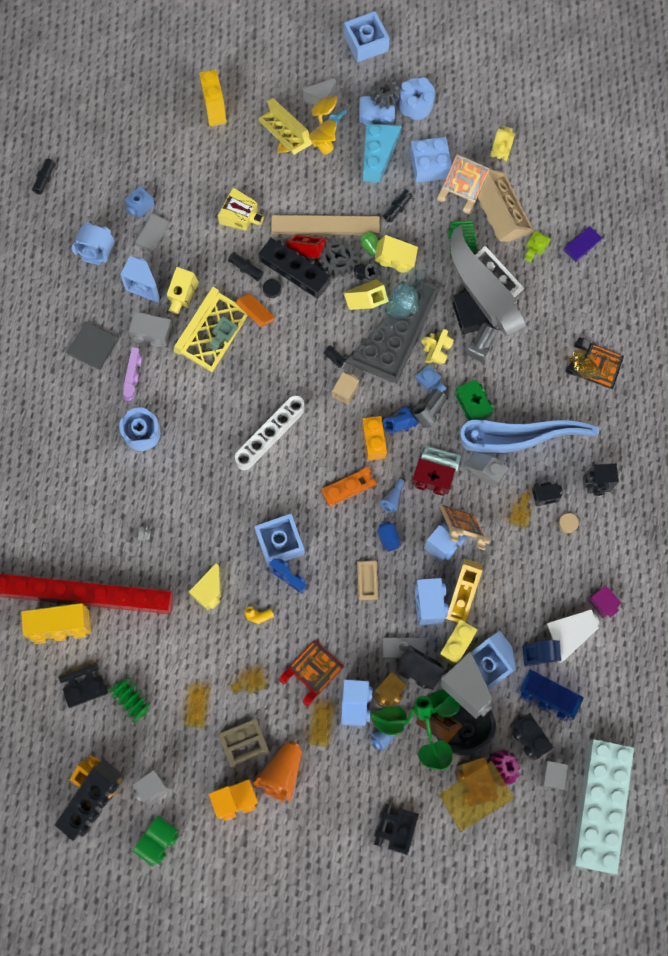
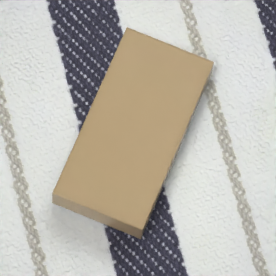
[357,561,378,600]

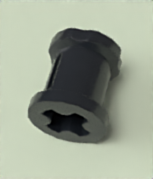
[354,263,378,280]

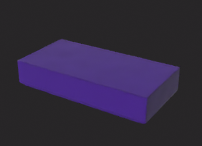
[563,226,602,262]

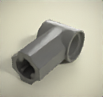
[465,322,498,362]
[413,390,447,428]

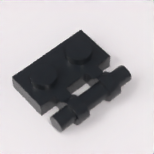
[58,662,108,709]
[373,804,419,855]

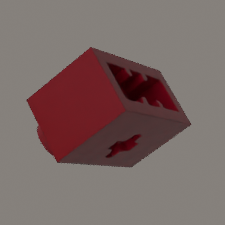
[411,458,456,496]

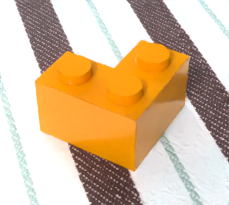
[209,779,259,821]

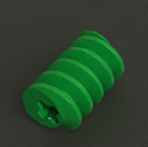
[108,677,152,723]

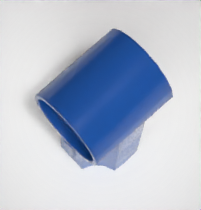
[383,407,419,434]

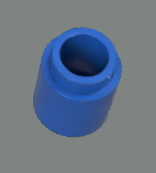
[377,521,401,552]

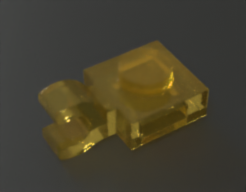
[569,350,601,380]
[508,493,532,529]
[231,668,268,695]

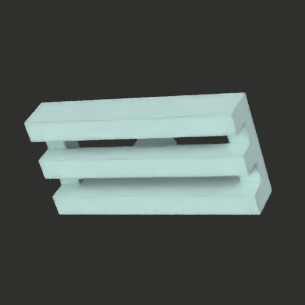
[421,446,461,471]

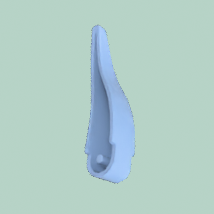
[460,420,599,453]

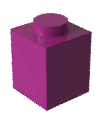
[588,585,622,618]

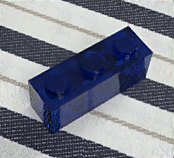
[516,669,584,722]

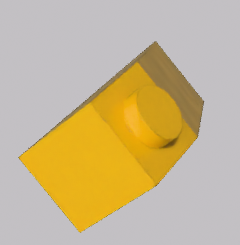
[446,558,483,622]

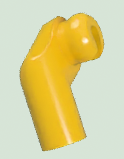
[244,606,274,624]

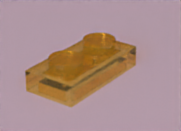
[184,685,210,729]
[309,704,334,748]

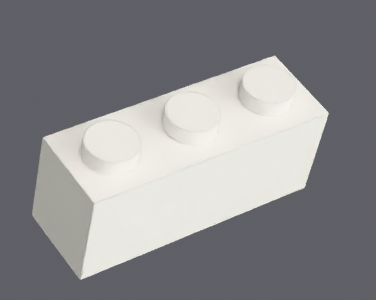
[475,246,524,298]

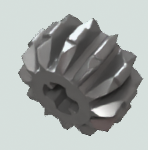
[370,78,400,110]

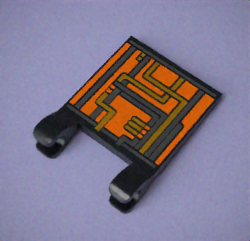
[565,337,624,389]

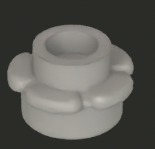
[137,524,151,543]

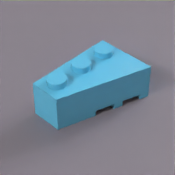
[363,124,402,182]

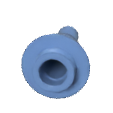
[380,479,405,513]
[370,724,406,751]

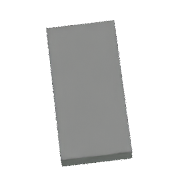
[135,214,169,253]

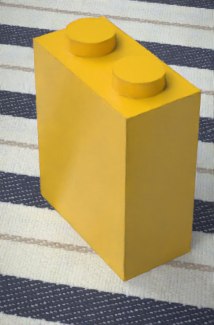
[199,69,226,126]

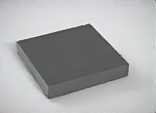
[67,322,118,370]

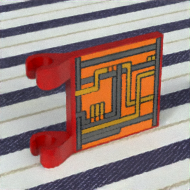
[279,640,344,706]

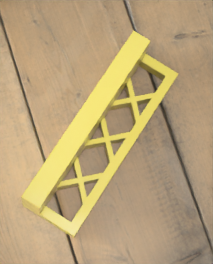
[258,98,312,154]

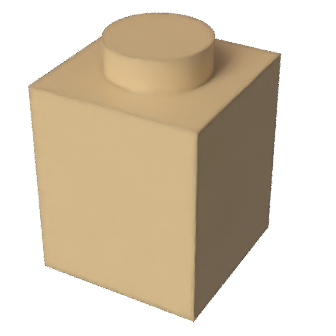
[332,372,359,405]

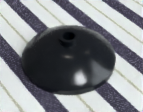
[437,705,496,756]

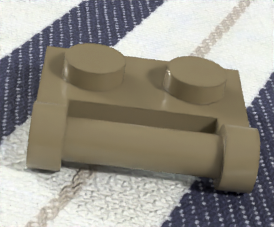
[218,719,270,769]

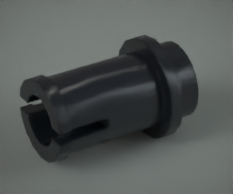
[323,345,347,368]

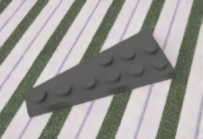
[346,281,440,384]

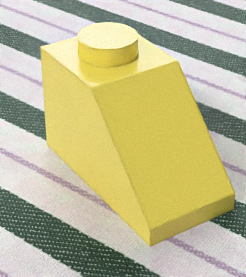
[189,563,221,611]

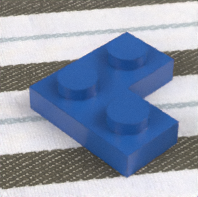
[269,558,307,594]

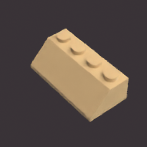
[478,169,535,242]

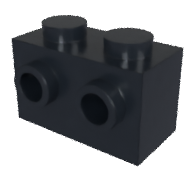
[583,463,619,496]
[397,645,446,691]
[510,713,554,761]

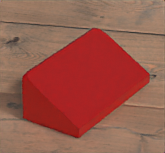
[286,234,326,258]

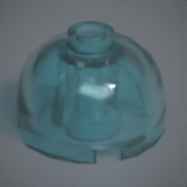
[384,281,419,319]

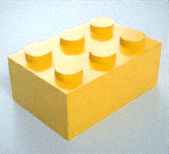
[21,603,91,644]

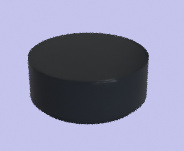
[263,279,281,298]

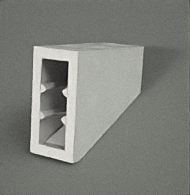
[544,609,599,664]

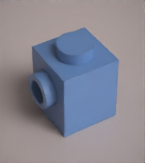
[125,186,155,219]

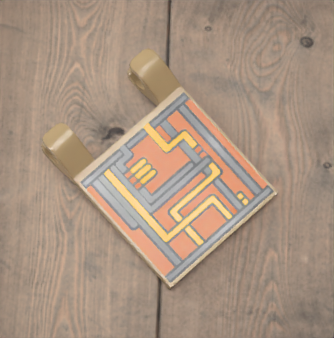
[437,154,490,214]
[440,504,490,550]

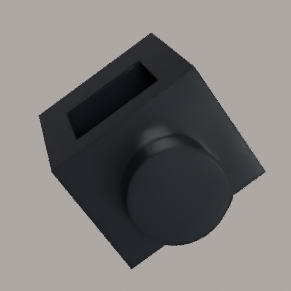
[531,482,563,507]

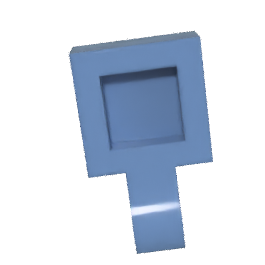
[415,365,447,394]

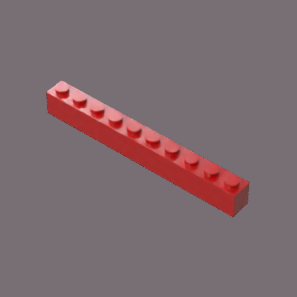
[0,574,174,615]

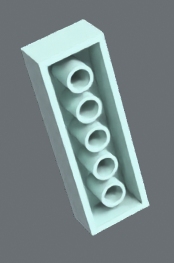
[571,739,634,875]

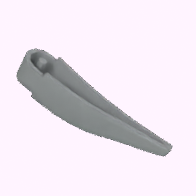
[451,225,526,336]

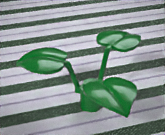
[370,689,460,771]

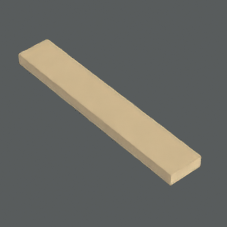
[272,215,380,235]

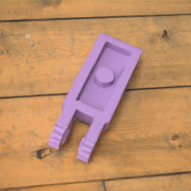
[123,347,143,402]

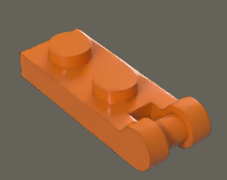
[321,467,377,507]

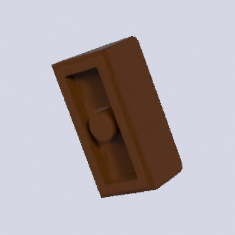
[416,712,462,743]

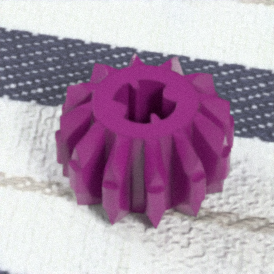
[487,750,521,786]

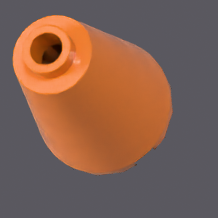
[253,741,302,802]

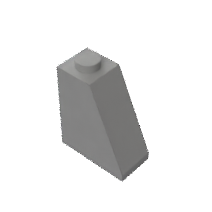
[440,652,492,719]

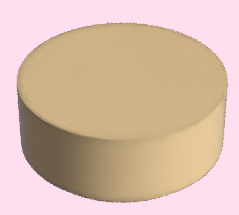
[558,513,579,533]

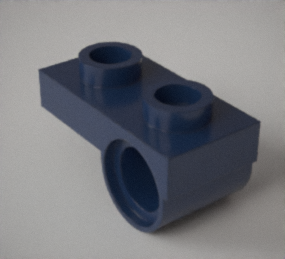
[522,640,562,666]

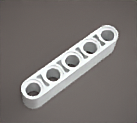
[235,396,304,470]

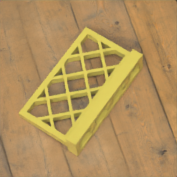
[174,287,248,372]

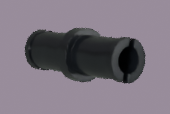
[32,159,56,195]
[383,190,413,223]
[228,251,264,282]

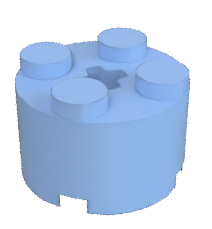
[399,77,435,120]
[72,222,114,265]
[119,408,161,451]

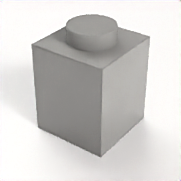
[541,758,568,790]

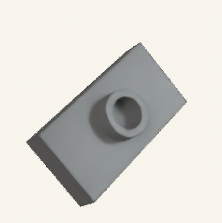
[383,638,423,659]

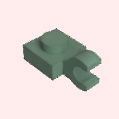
[209,317,238,352]

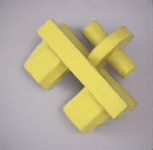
[490,126,515,161]
[421,329,454,365]

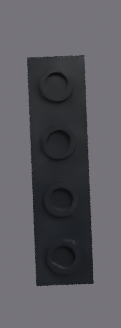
[258,238,331,299]
[55,759,123,841]

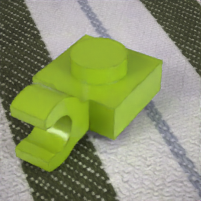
[525,230,551,263]

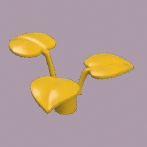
[277,95,337,155]

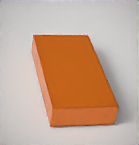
[236,293,275,328]

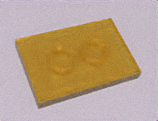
[438,761,514,832]

